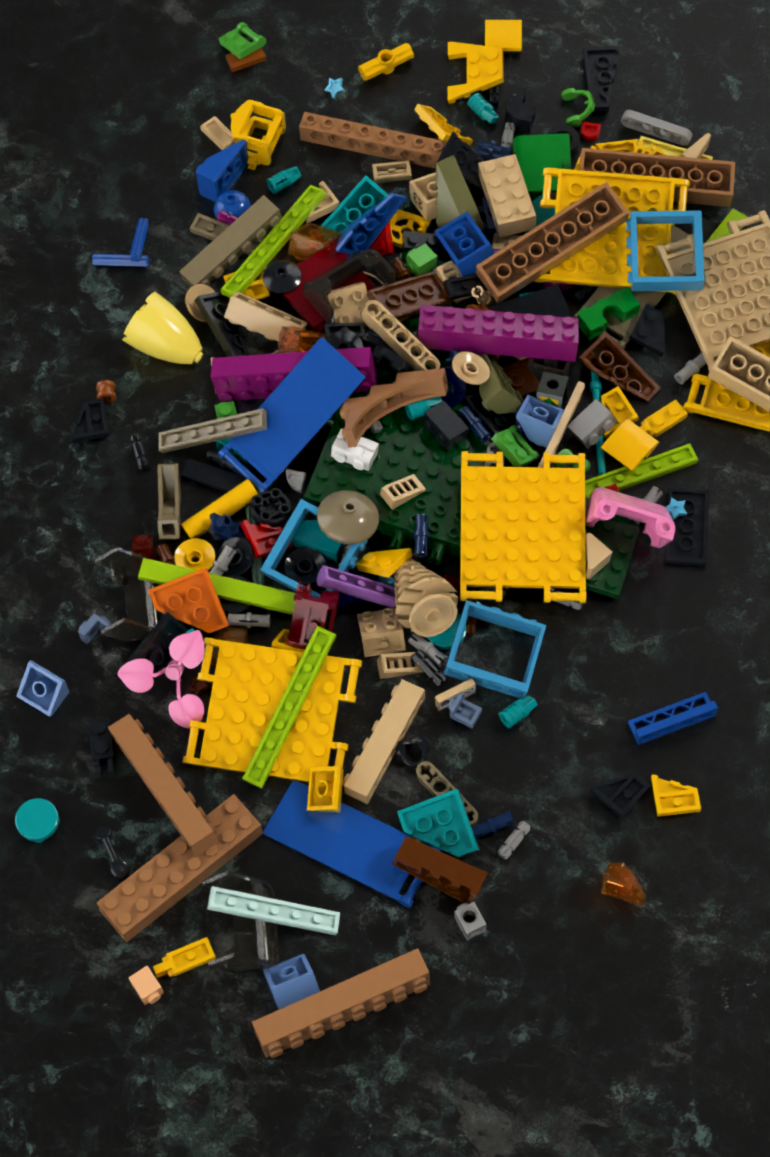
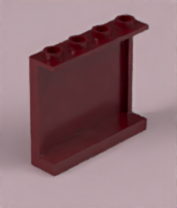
[277,241,377,338]

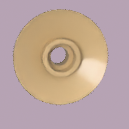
[185,284,216,322]
[452,352,490,385]

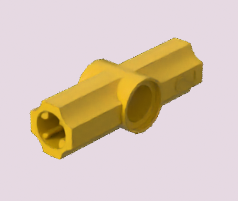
[358,43,414,81]

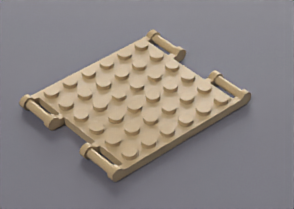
[655,210,770,372]

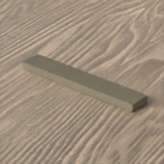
[159,408,267,453]

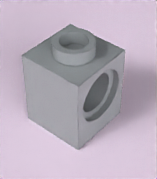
[454,902,486,940]

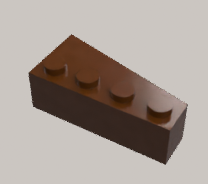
[391,837,488,904]

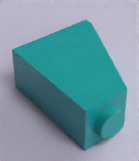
[292,520,346,563]

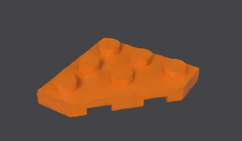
[148,567,229,633]

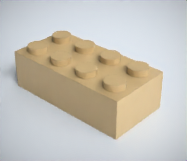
[478,154,536,238]
[707,336,770,411]

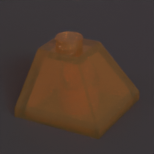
[288,222,342,260]

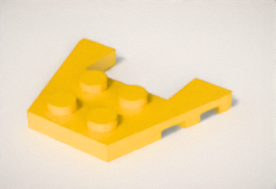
[448,42,504,104]

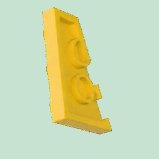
[415,104,473,146]

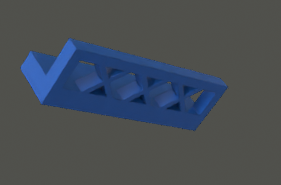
[628,692,718,745]

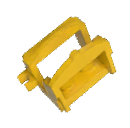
[230,100,286,170]

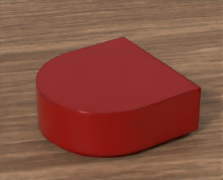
[580,121,601,142]

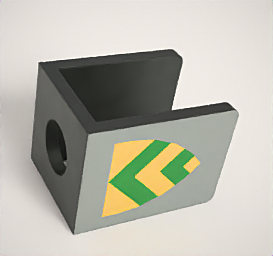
[537,371,569,409]

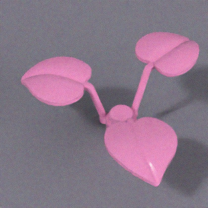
[118,630,204,729]

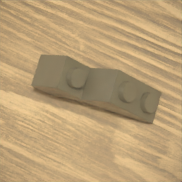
[157,464,181,539]

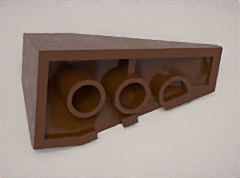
[579,331,661,402]

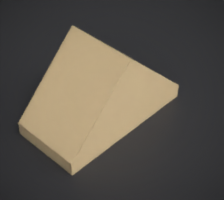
[585,533,612,579]

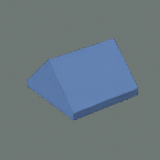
[16,660,69,717]

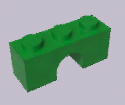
[577,287,640,341]

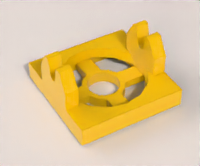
[389,209,431,248]

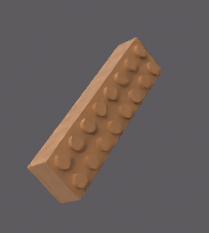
[579,148,735,207]
[476,182,629,304]
[97,794,263,943]
[252,948,430,1058]

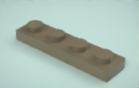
[189,213,263,255]

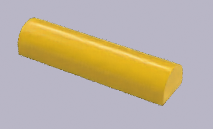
[180,479,258,539]

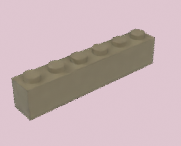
[179,195,282,287]

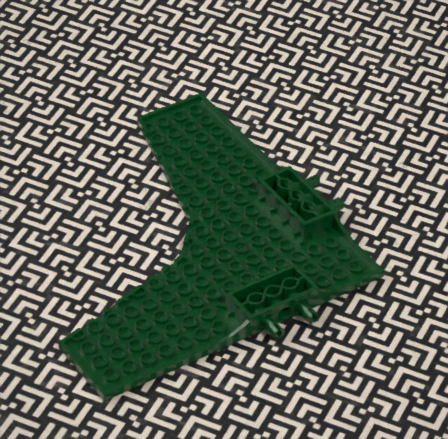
[304,248,640,599]

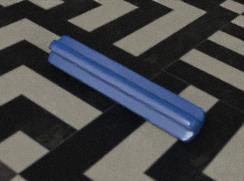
[129,218,149,262]
[92,254,149,267]

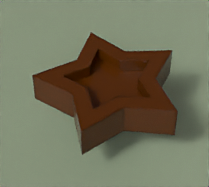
[187,678,210,697]

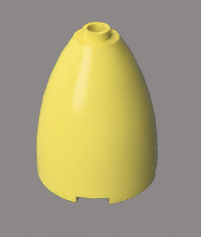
[122,292,203,364]

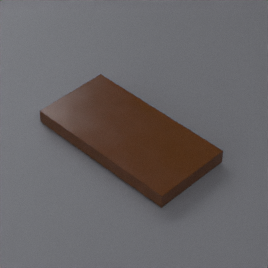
[367,271,453,324]

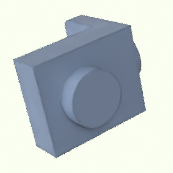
[78,613,112,644]
[448,693,482,729]

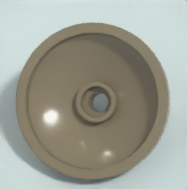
[317,490,379,544]

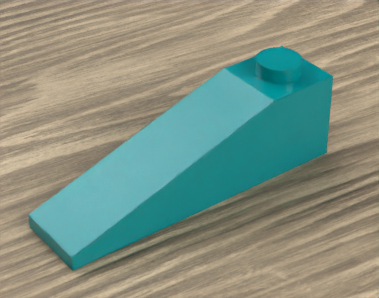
[315,175,389,245]

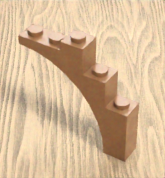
[340,368,448,448]

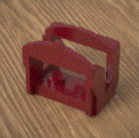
[285,581,340,650]

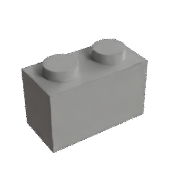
[567,399,617,449]

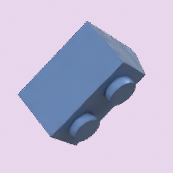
[516,395,564,448]
[263,954,320,1010]

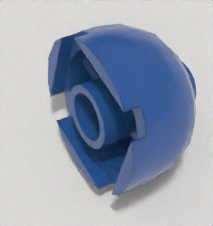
[214,190,251,224]

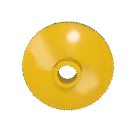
[174,538,216,571]

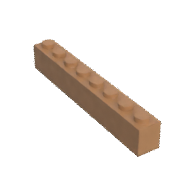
[108,714,218,856]

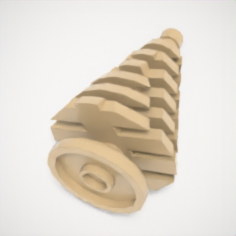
[394,558,459,637]

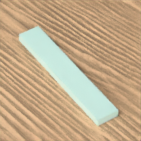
[207,886,340,936]

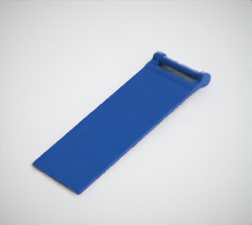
[218,337,366,493]
[263,780,441,908]

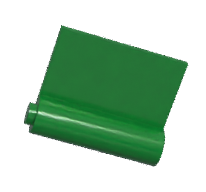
[512,133,571,200]

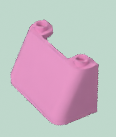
[585,487,675,548]

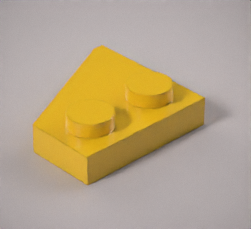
[601,386,639,439]
[356,548,413,578]
[651,775,701,817]

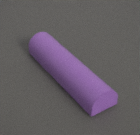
[317,565,395,608]

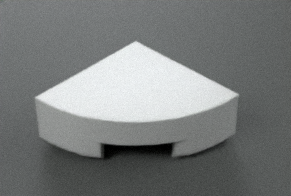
[286,469,307,493]

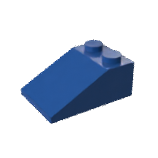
[196,140,249,202]
[434,212,495,276]

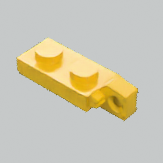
[640,399,688,437]
[153,937,216,978]

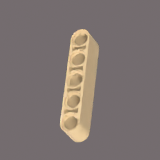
[361,300,440,371]

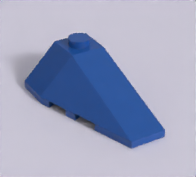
[336,193,406,257]

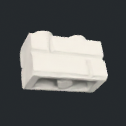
[331,429,379,471]

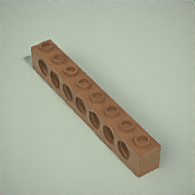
[299,112,447,169]

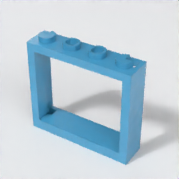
[626,211,705,291]
[260,499,368,598]
[444,600,546,699]

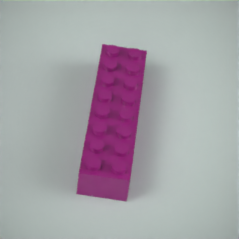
[418,305,578,362]
[211,347,377,402]

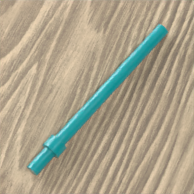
[590,371,606,476]

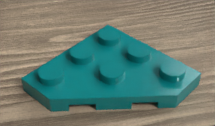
[397,789,480,858]

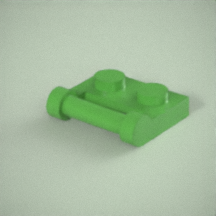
[219,22,266,59]
[491,425,540,467]

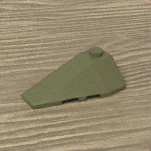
[436,155,484,231]
[477,353,524,414]

